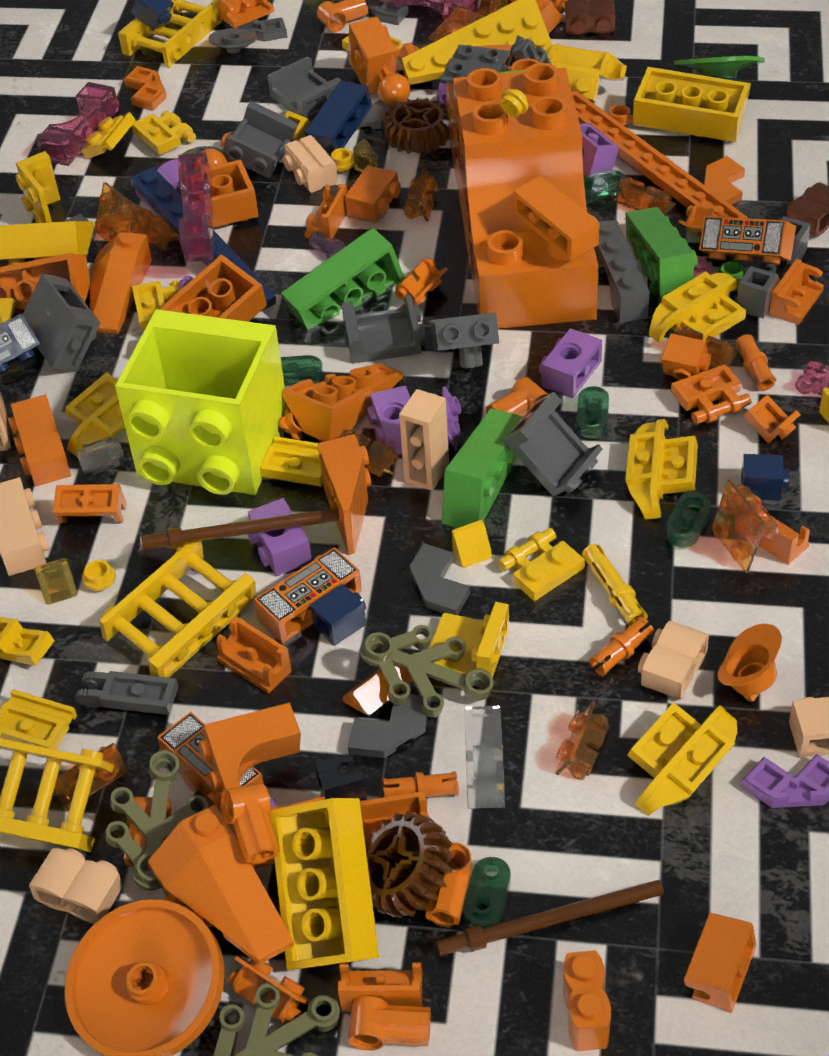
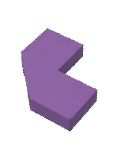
[741,754,829,808]

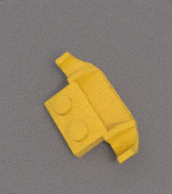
[543,44,627,102]
[649,271,746,343]
[65,372,125,458]
[625,419,698,520]
[627,702,737,816]

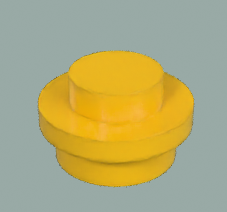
[500,89,528,117]
[331,148,355,172]
[82,560,116,591]

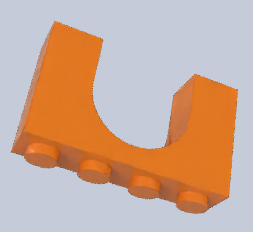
[199,703,325,869]

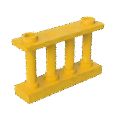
[118,0,223,68]
[99,541,256,678]
[0,732,114,853]

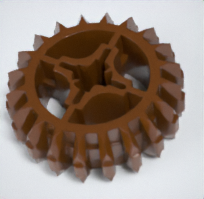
[383,97,450,154]
[365,811,455,918]

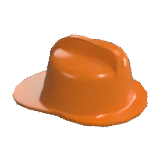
[717,623,782,702]

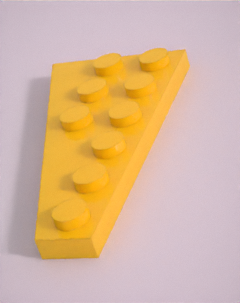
[402,0,552,84]

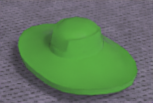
[674,56,765,78]

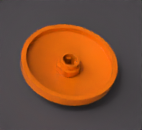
[65,899,224,1056]

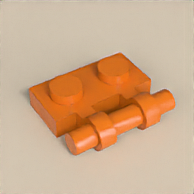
[671,364,752,424]

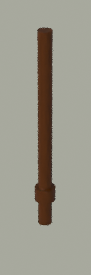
[140,508,339,550]
[435,880,664,956]

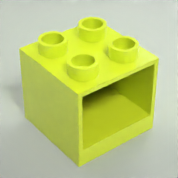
[115,309,287,495]

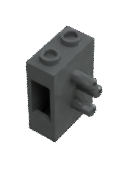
[23,274,100,372]
[429,313,499,369]

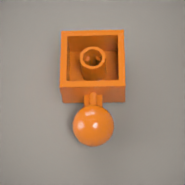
[349,17,411,106]
[189,149,259,228]

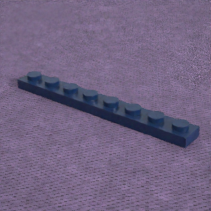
[131,167,276,312]

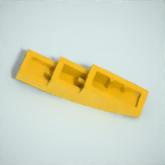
[0,617,54,666]

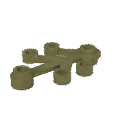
[360,625,494,717]
[105,750,209,891]
[213,983,340,1056]

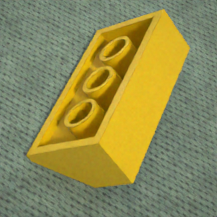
[633,67,751,142]
[0,221,94,265]
[269,798,379,971]

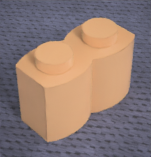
[638,621,709,700]
[29,848,123,924]

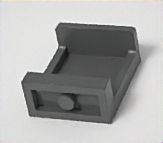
[268,56,342,120]
[222,101,298,179]
[341,295,426,364]
[503,392,603,497]

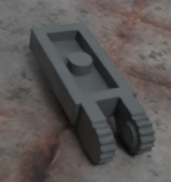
[75,671,178,715]

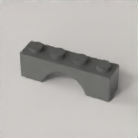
[737,216,810,319]
[594,220,650,323]

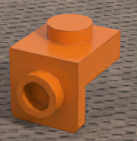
[743,394,801,444]

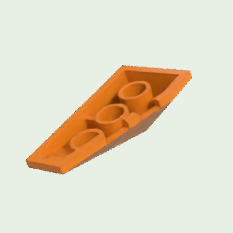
[90,232,152,334]
[0,253,90,310]
[282,363,403,442]
[148,805,294,965]

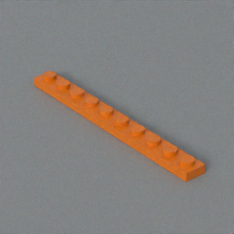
[572,90,748,218]

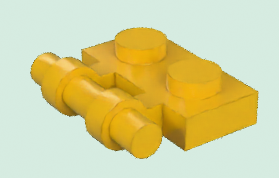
[132,110,196,155]
[132,280,180,331]
[498,528,585,602]

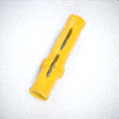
[582,544,648,626]

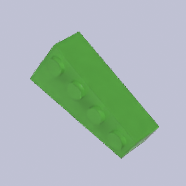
[625,207,698,305]
[281,228,405,330]
[441,408,523,528]

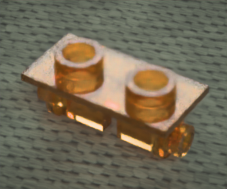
[403,167,437,222]
[614,177,676,215]
[129,203,180,250]
[675,326,737,369]
[340,429,399,477]
[555,702,609,780]
[53,743,128,811]

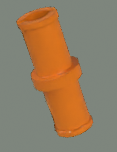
[735,334,777,391]
[589,617,654,676]
[382,771,459,798]

